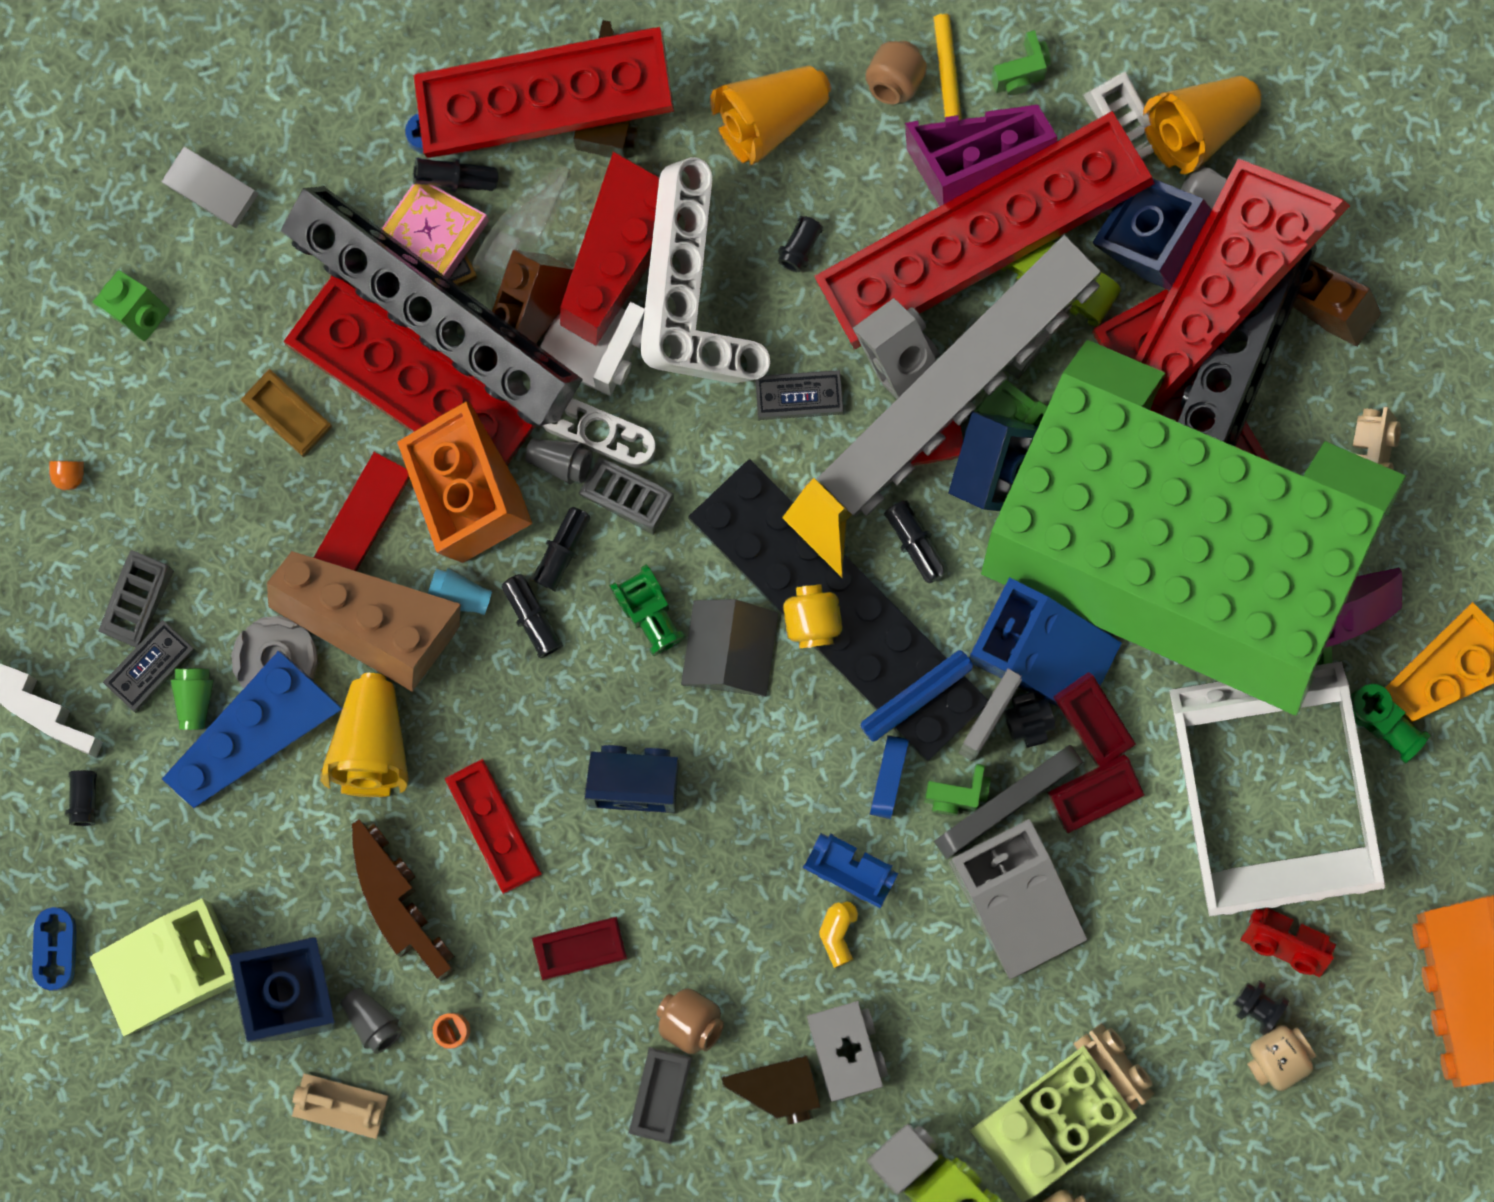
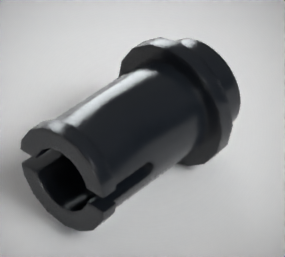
[778,216,824,273]
[65,770,100,826]

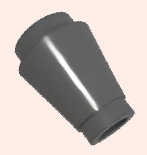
[525,438,592,484]
[340,987,402,1054]

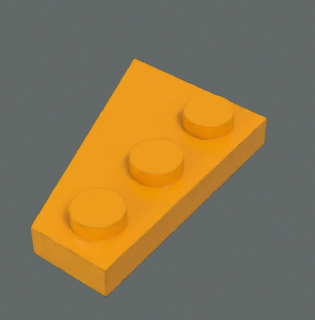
[1384,602,1494,723]

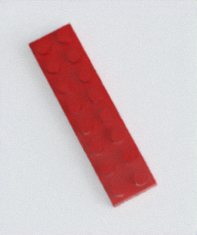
[814,111,1154,350]

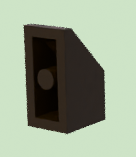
[721,1055,820,1125]

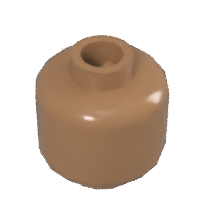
[865,41,927,105]
[656,988,724,1054]

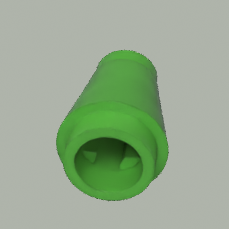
[170,668,214,730]

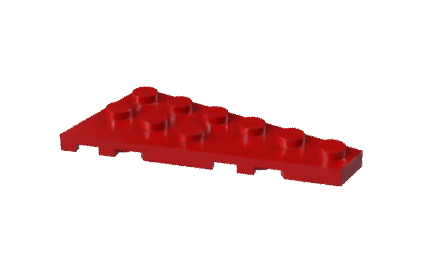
[1134,158,1350,408]

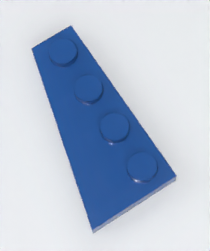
[162,651,343,808]

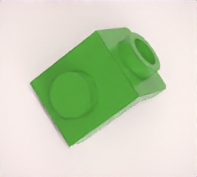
[991,30,1051,95]
[92,270,170,341]
[924,764,991,816]

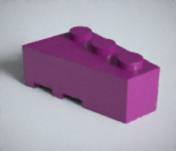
[905,104,1057,207]

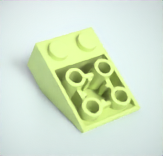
[90,898,235,1037]
[970,1046,1137,1202]

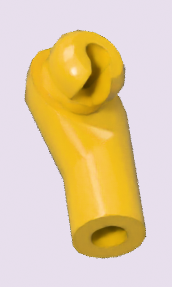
[819,901,858,968]

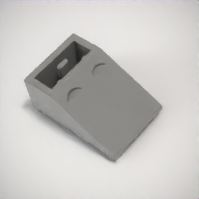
[949,819,1087,980]

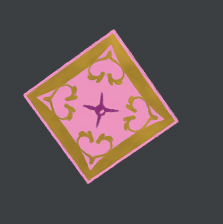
[382,184,489,279]

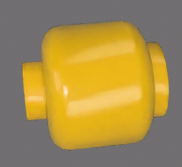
[783,584,842,648]

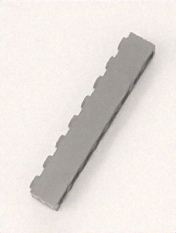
[817,235,1101,517]

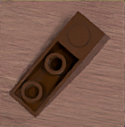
[490,249,573,366]
[1293,260,1382,347]

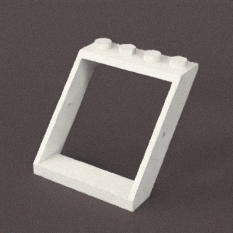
[1169,661,1385,916]

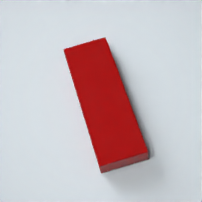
[313,452,410,571]
[444,759,542,895]

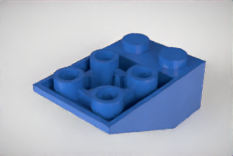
[969,577,1122,708]

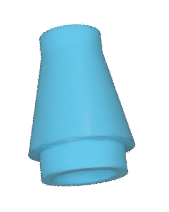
[428,568,492,615]

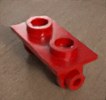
[1240,907,1336,977]

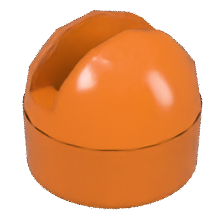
[49,461,84,490]
[433,1013,471,1049]

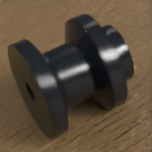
[1233,980,1290,1035]

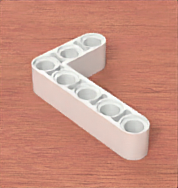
[641,157,770,383]

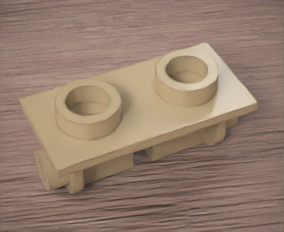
[1353,407,1401,470]
[1073,1023,1154,1111]
[292,1073,389,1139]

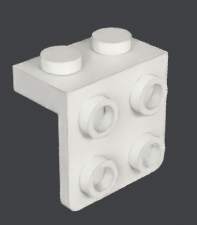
[540,302,645,396]

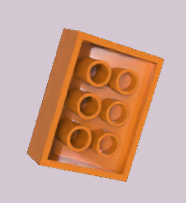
[1412,895,1494,1088]

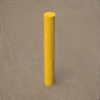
[934,14,962,120]

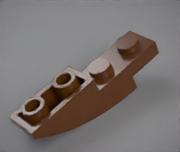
[352,819,455,981]

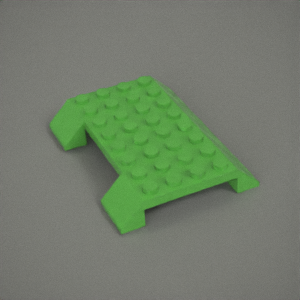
[981,340,1406,716]

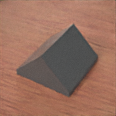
[681,599,778,697]

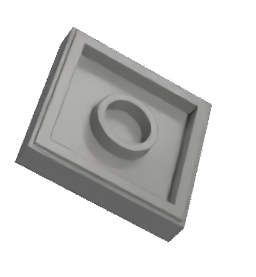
[958,669,1022,761]

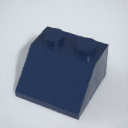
[1092,178,1212,290]
[948,412,1039,511]
[585,745,679,813]
[228,937,335,1043]

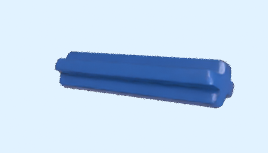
[860,650,973,742]

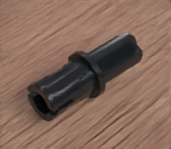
[413,157,499,192]
[884,500,947,583]
[531,507,590,592]
[502,574,563,659]

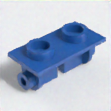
[803,833,899,908]

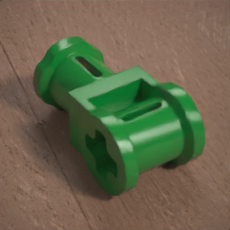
[609,564,686,656]
[1350,684,1431,764]

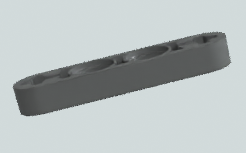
[934,745,1084,860]

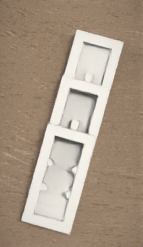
[0,664,103,758]

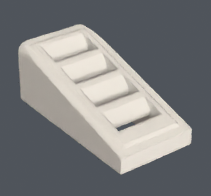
[1083,71,1153,159]

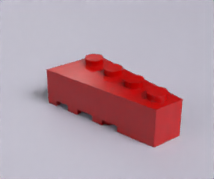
[560,151,681,346]

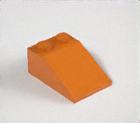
[397,401,533,563]

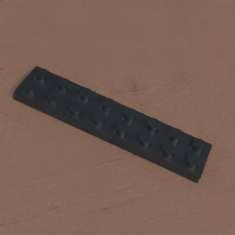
[688,458,989,762]

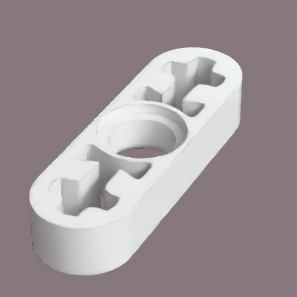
[542,398,656,468]

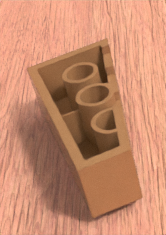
[267,551,461,692]

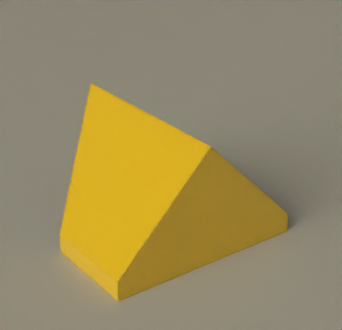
[782,478,852,577]

